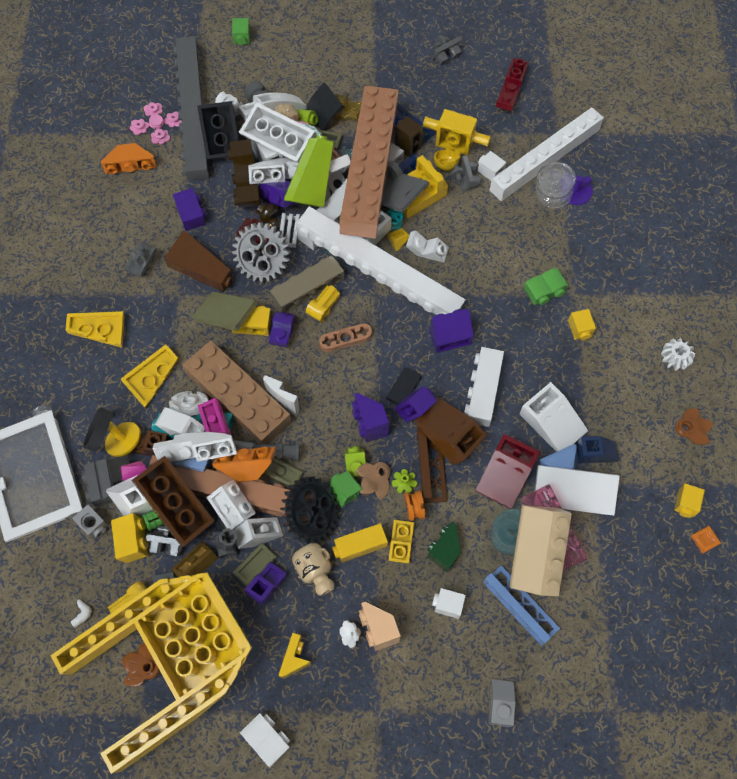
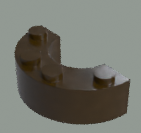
[228,139,260,208]

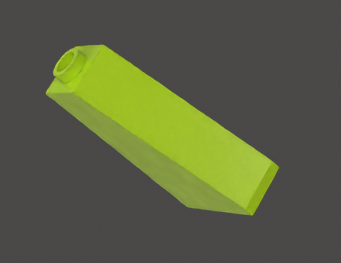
[284,135,333,207]

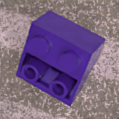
[430,309,473,353]
[352,393,389,443]

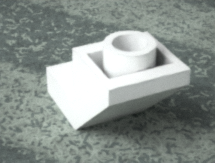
[406,230,449,262]
[155,408,205,435]

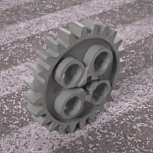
[232,222,291,282]

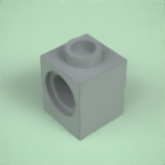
[72,505,108,540]

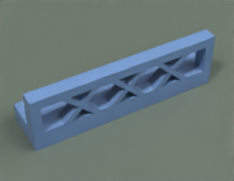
[483,565,560,646]

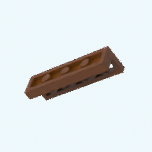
[416,425,447,503]

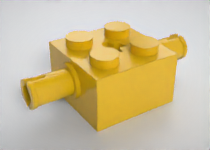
[423,109,491,156]

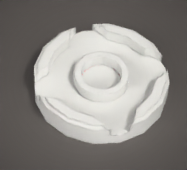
[169,391,208,416]

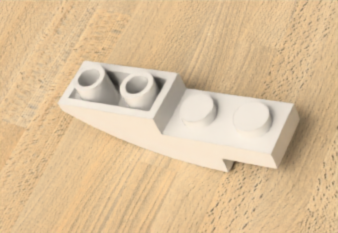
[238,92,307,121]
[248,157,299,184]
[153,432,237,462]

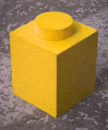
[568,309,596,340]
[674,484,705,518]

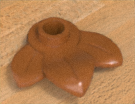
[675,408,713,445]
[122,643,160,687]

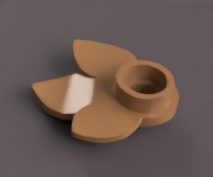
[356,462,390,500]

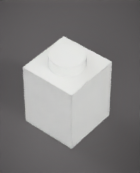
[478,151,506,181]
[432,588,465,619]

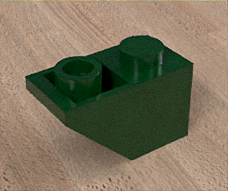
[427,521,461,572]

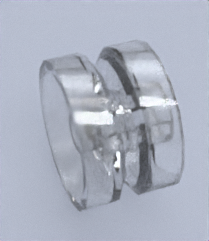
[535,162,576,208]

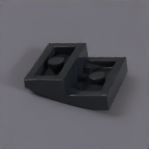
[305,82,345,131]

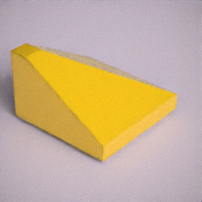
[387,228,409,251]

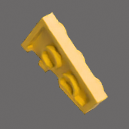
[121,344,178,409]

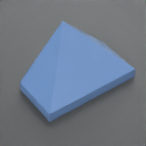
[540,444,578,469]

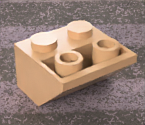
[359,602,401,651]

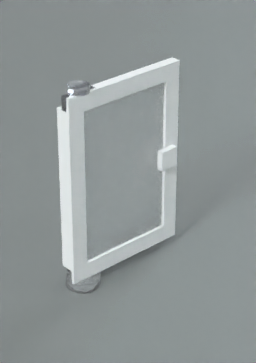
[0,405,83,542]

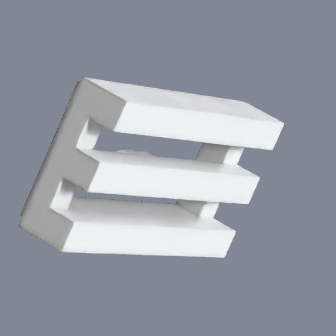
[280,213,300,248]

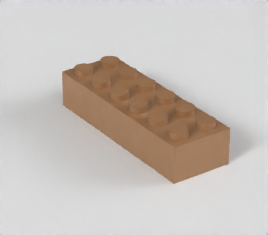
[182,340,292,444]

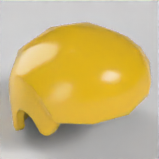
[433,147,461,171]

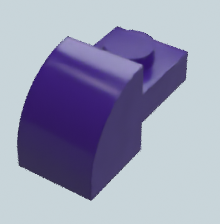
[269,311,296,347]
[245,562,287,605]

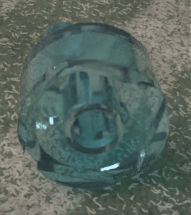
[490,509,521,555]

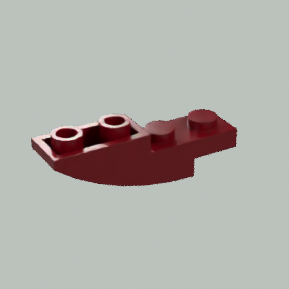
[496,58,529,111]

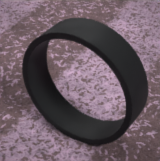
[83,407,112,452]

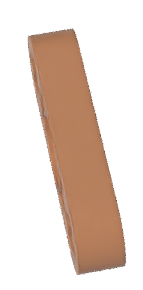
[319,324,372,352]

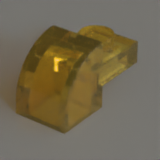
[335,94,361,122]

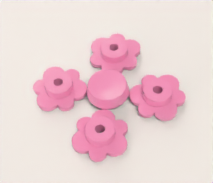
[130,102,182,145]

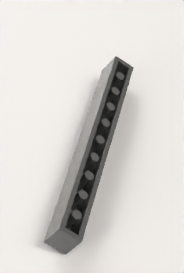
[173,36,209,181]

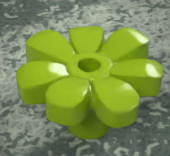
[392,469,417,494]

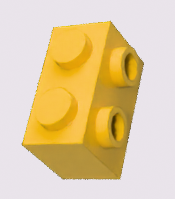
[111,513,149,563]

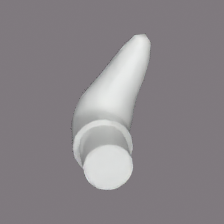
[70,599,92,628]

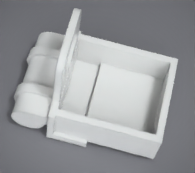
[328,154,351,193]

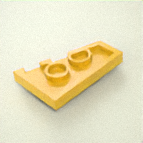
[66,311,125,348]

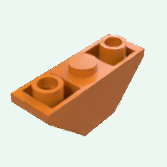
[101,143,157,174]
[213,447,276,482]

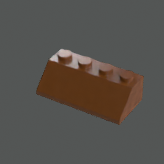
[131,456,214,547]

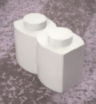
[240,713,290,767]

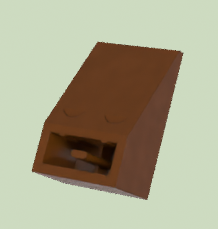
[414,397,487,465]

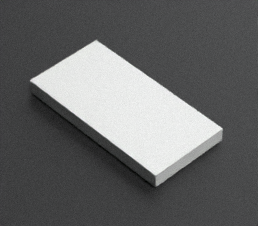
[533,465,619,515]

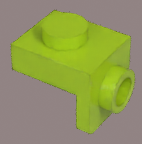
[344,446,366,477]

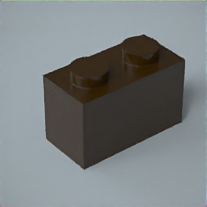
[395,116,423,158]

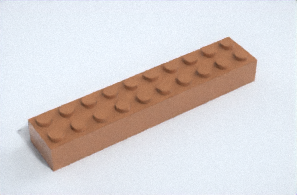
[340,86,399,239]

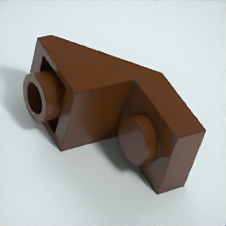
[130,430,168,456]

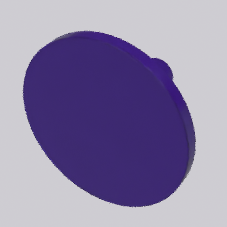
[558,176,593,205]

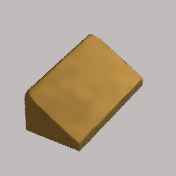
[171,541,218,577]

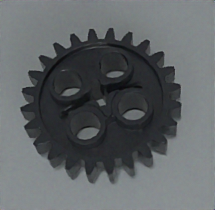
[280,476,340,544]

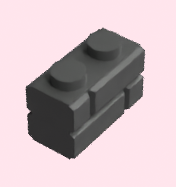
[82,459,116,507]

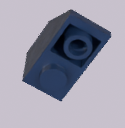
[576,436,619,463]

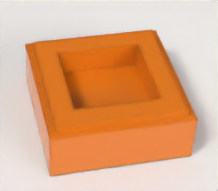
[691,526,721,554]

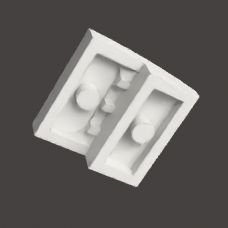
[263,375,300,417]

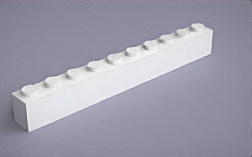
[297,207,466,315]

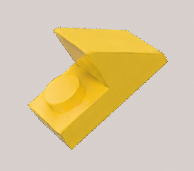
[278,633,311,679]

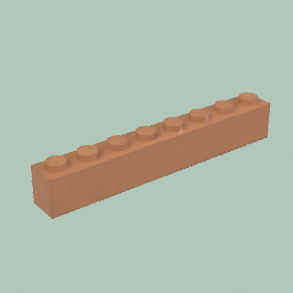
[149,455,301,519]

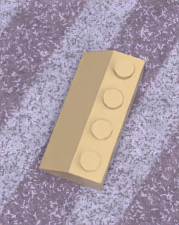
[509,505,572,596]

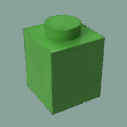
[232,18,250,45]
[329,471,362,507]

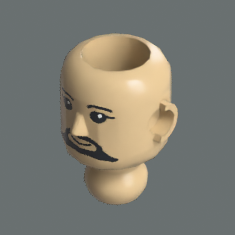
[292,543,334,596]

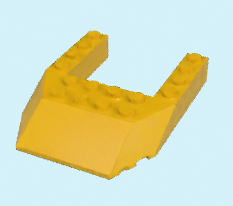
[50,573,252,774]

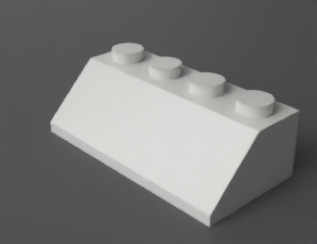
[239,102,317,163]

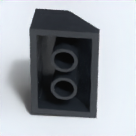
[197,101,240,159]

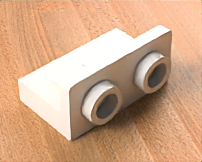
[207,480,255,530]

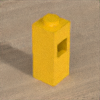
[332,523,388,563]

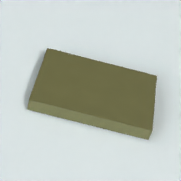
[192,291,258,331]

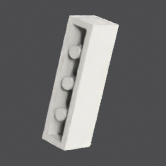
[464,347,504,427]

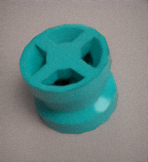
[386,209,403,230]

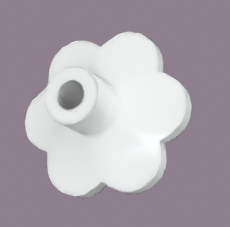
[340,620,361,648]

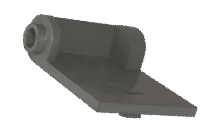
[382,161,429,212]

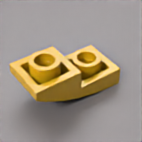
[388,520,414,563]

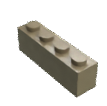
[270,255,344,313]

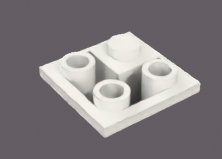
[106,475,153,517]

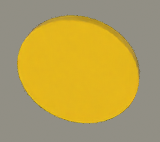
[105,422,141,457]

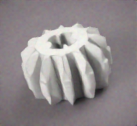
[661,338,695,371]

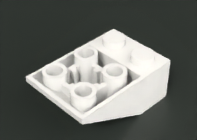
[519,382,588,452]

